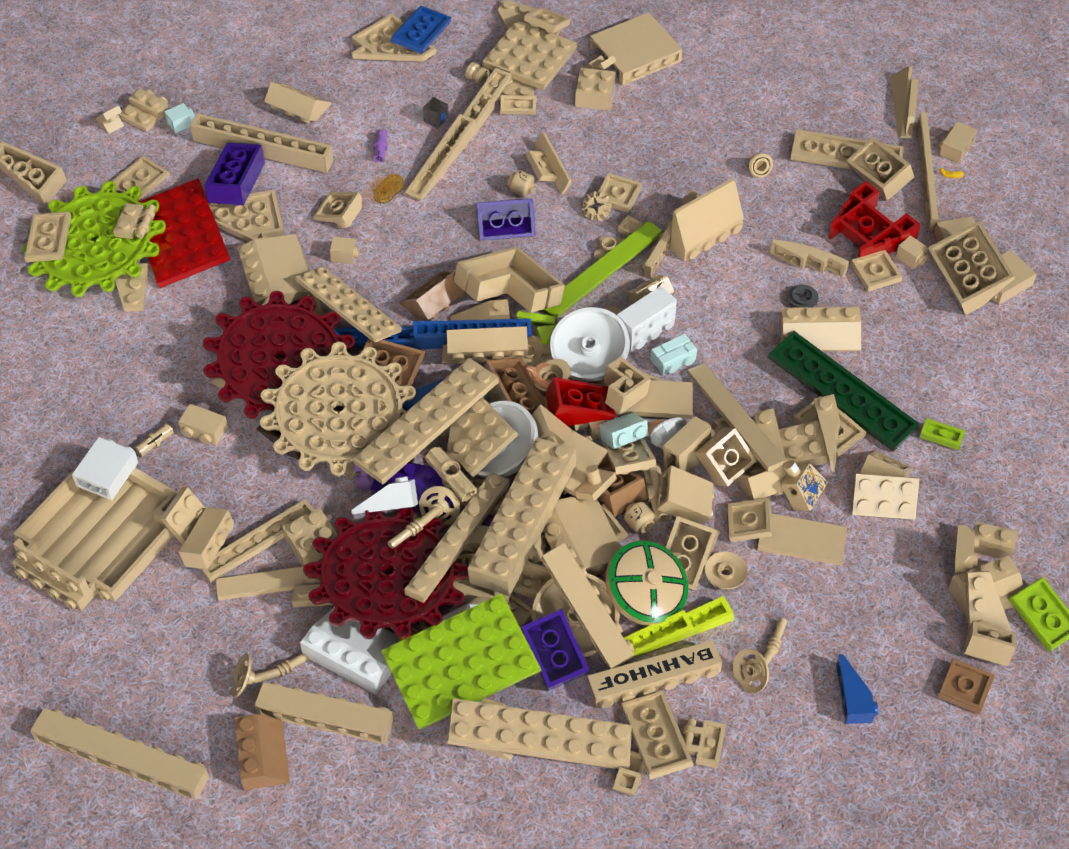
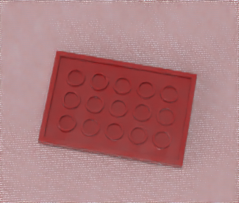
[139,178,231,288]

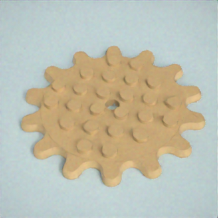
[260,342,416,477]

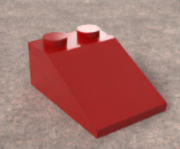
[545,377,616,426]

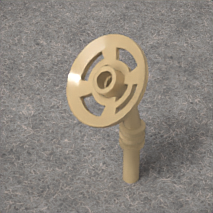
[388,486,461,549]
[733,618,787,693]
[231,653,309,697]

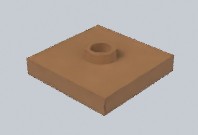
[937,658,995,715]

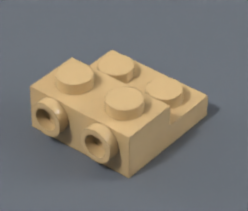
[118,88,169,132]

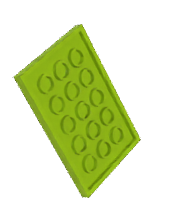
[381,593,541,730]

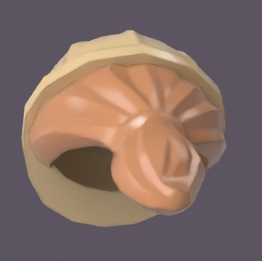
[526,359,571,392]

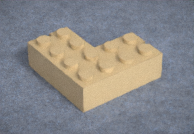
[454,247,565,313]

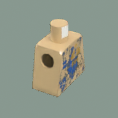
[781,460,828,511]

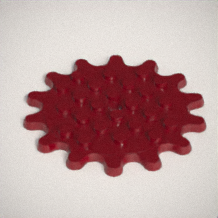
[203,291,355,419]
[303,507,469,640]

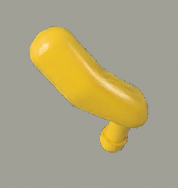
[939,167,964,179]

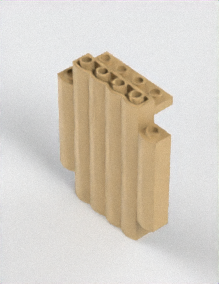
[12,466,178,611]

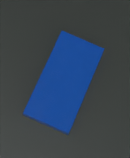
[391,5,452,54]

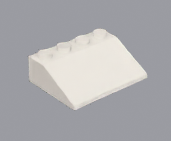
[300,607,399,695]

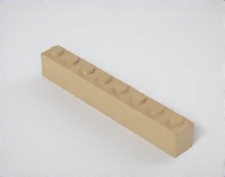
[190,113,334,173]
[30,708,209,801]

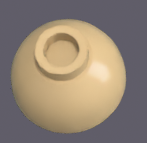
[748,153,773,178]

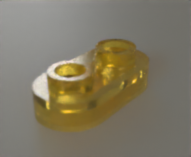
[374,174,404,204]

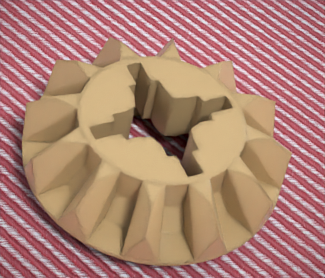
[582,191,612,221]

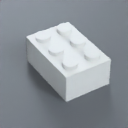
[617,286,677,352]

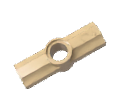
[425,447,477,502]
[642,463,672,523]

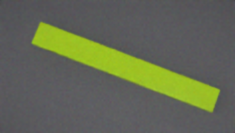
[542,220,662,318]

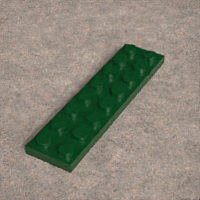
[768,331,920,452]

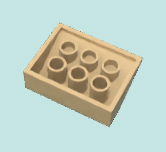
[670,178,743,262]
[928,221,1015,315]
[237,234,312,305]
[543,496,622,576]

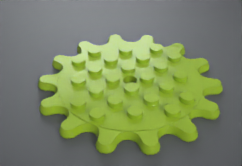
[22,181,166,298]

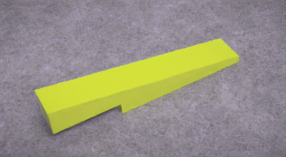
[624,596,734,659]

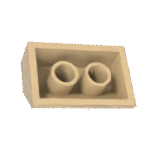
[264,82,332,123]
[948,555,1024,618]

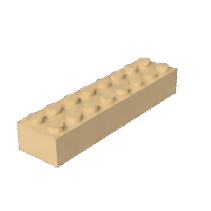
[468,437,577,596]

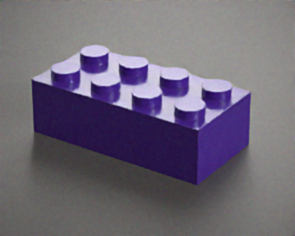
[204,143,265,206]
[370,462,459,520]

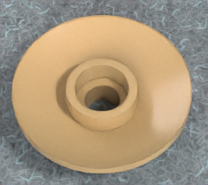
[705,552,748,590]

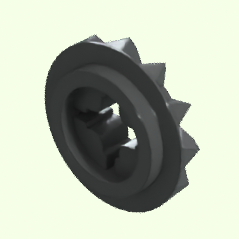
[787,285,819,308]

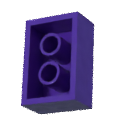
[521,609,589,691]

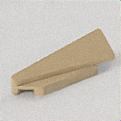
[891,66,919,139]

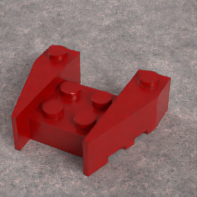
[828,181,920,258]

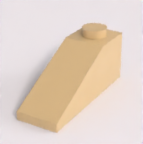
[450,299,510,320]

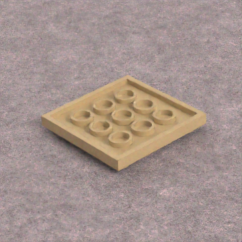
[482,20,577,90]

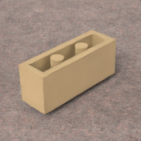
[179,507,234,569]

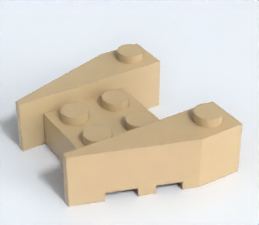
[754,394,840,472]

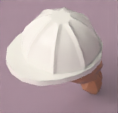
[643,417,687,449]

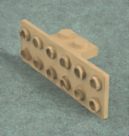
[295,267,402,342]

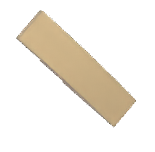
[770,239,849,277]

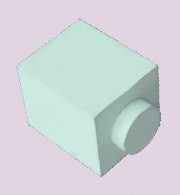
[165,103,195,134]

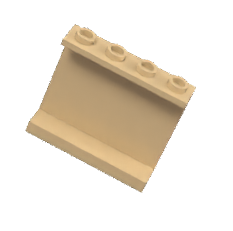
[590,12,682,86]

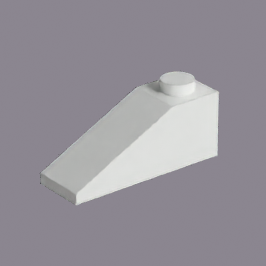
[351,476,418,514]

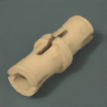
[134,423,174,457]

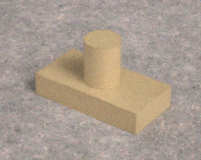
[575,465,617,502]

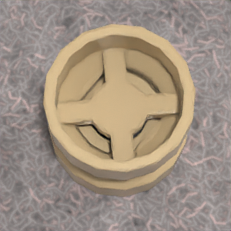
[465,62,490,85]

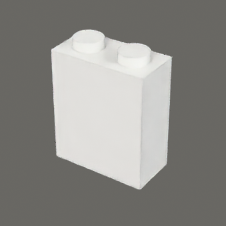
[72,437,138,500]

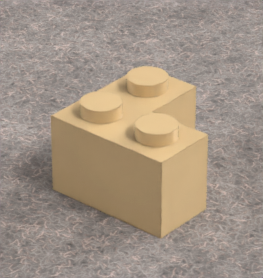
[604,357,651,414]

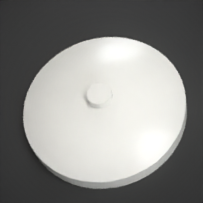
[550,307,630,382]
[477,401,538,479]

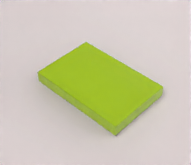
[1008,577,1069,652]

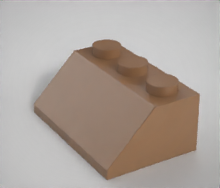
[399,269,466,321]
[234,714,290,791]

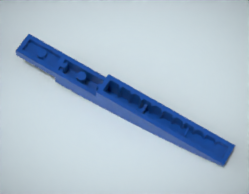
[335,319,532,350]

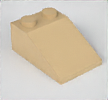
[846,137,914,201]
[666,516,719,591]

